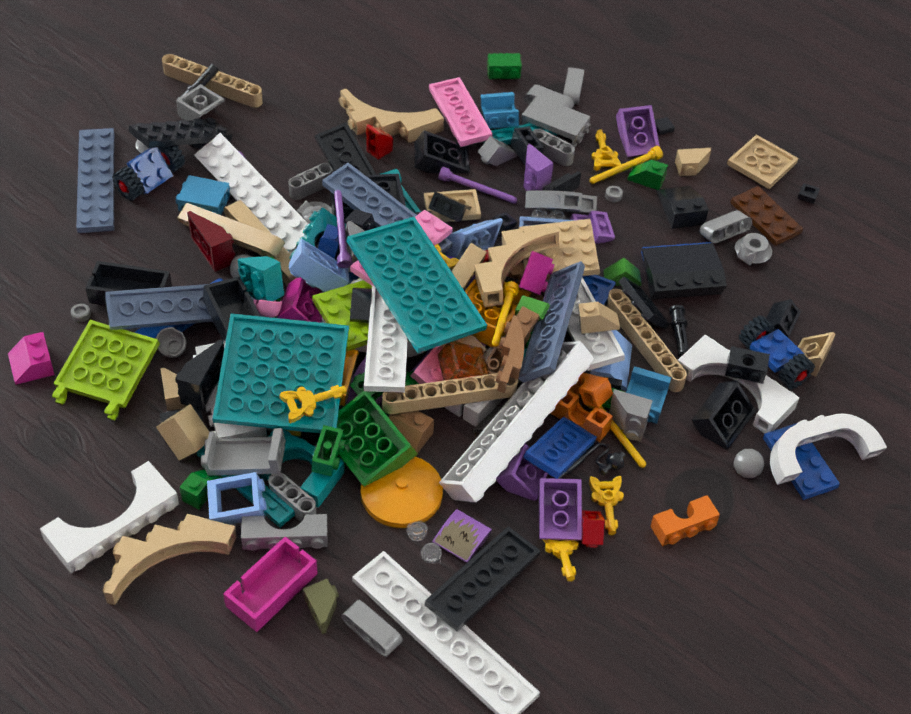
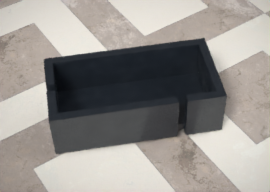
[85,261,172,306]
[203,276,261,344]

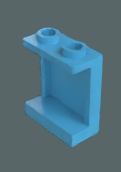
[481,92,519,128]
[176,175,231,215]
[626,366,671,424]

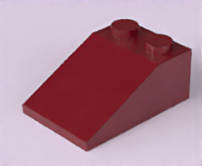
[187,211,235,272]

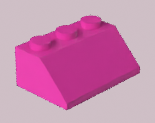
[276,277,322,323]

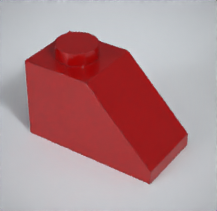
[366,124,393,160]
[581,510,605,548]

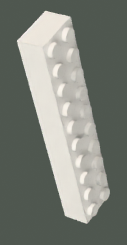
[439,341,594,502]

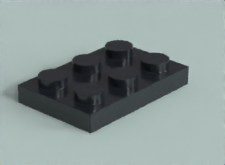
[618,277,671,329]

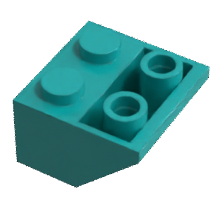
[237,256,284,301]

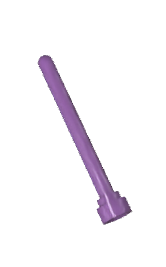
[438,167,517,203]
[334,190,352,268]

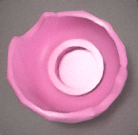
[253,299,282,318]

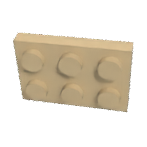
[424,189,481,222]

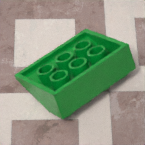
[337,391,418,487]

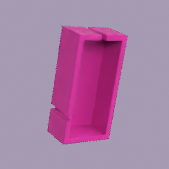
[223,536,317,632]

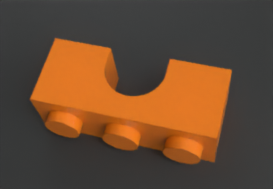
[569,373,613,408]
[550,390,613,442]
[650,495,720,546]

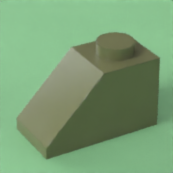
[303,579,339,634]

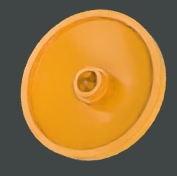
[361,457,443,528]

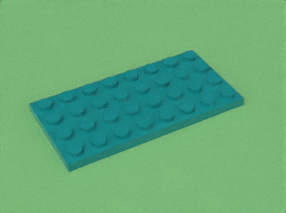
[347,217,487,353]

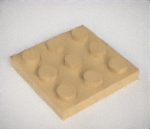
[727,135,798,189]

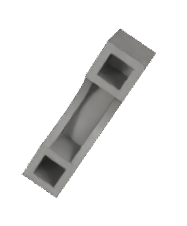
[241,514,328,551]

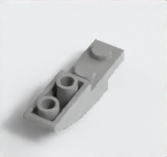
[525,191,597,214]

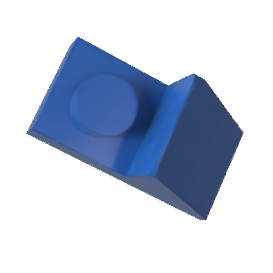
[318,224,339,259]

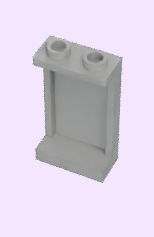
[521,96,591,148]
[201,428,286,476]

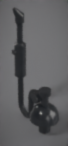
[553,442,626,479]

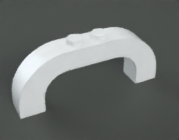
[770,414,887,485]

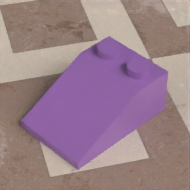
[616,105,660,157]
[539,478,582,541]

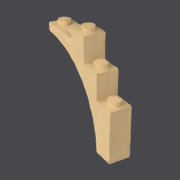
[339,89,444,143]
[474,227,559,307]
[103,514,237,605]

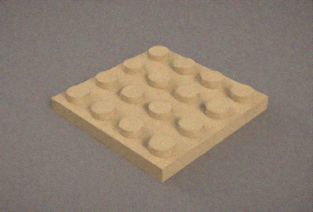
[519,219,600,280]

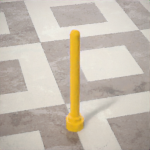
[589,146,663,184]
[492,281,519,347]
[587,405,646,468]

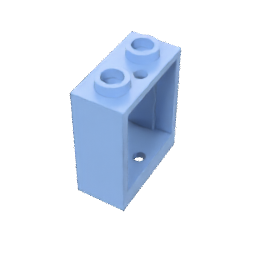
[207,472,267,525]

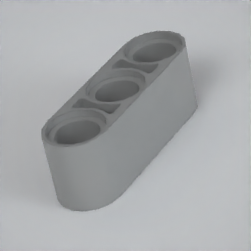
[563,67,585,105]
[524,85,574,109]
[533,129,575,166]
[288,163,334,200]
[700,210,752,243]
[268,473,316,522]
[341,600,403,657]

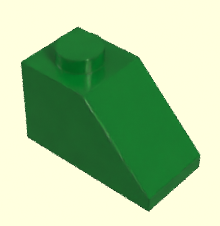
[627,160,668,190]
[179,470,222,510]

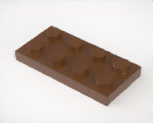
[730,186,803,246]

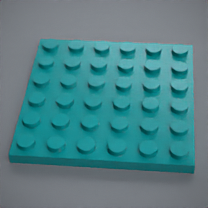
[212,314,349,433]

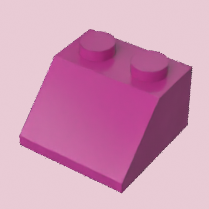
[519,251,555,295]
[8,332,55,385]

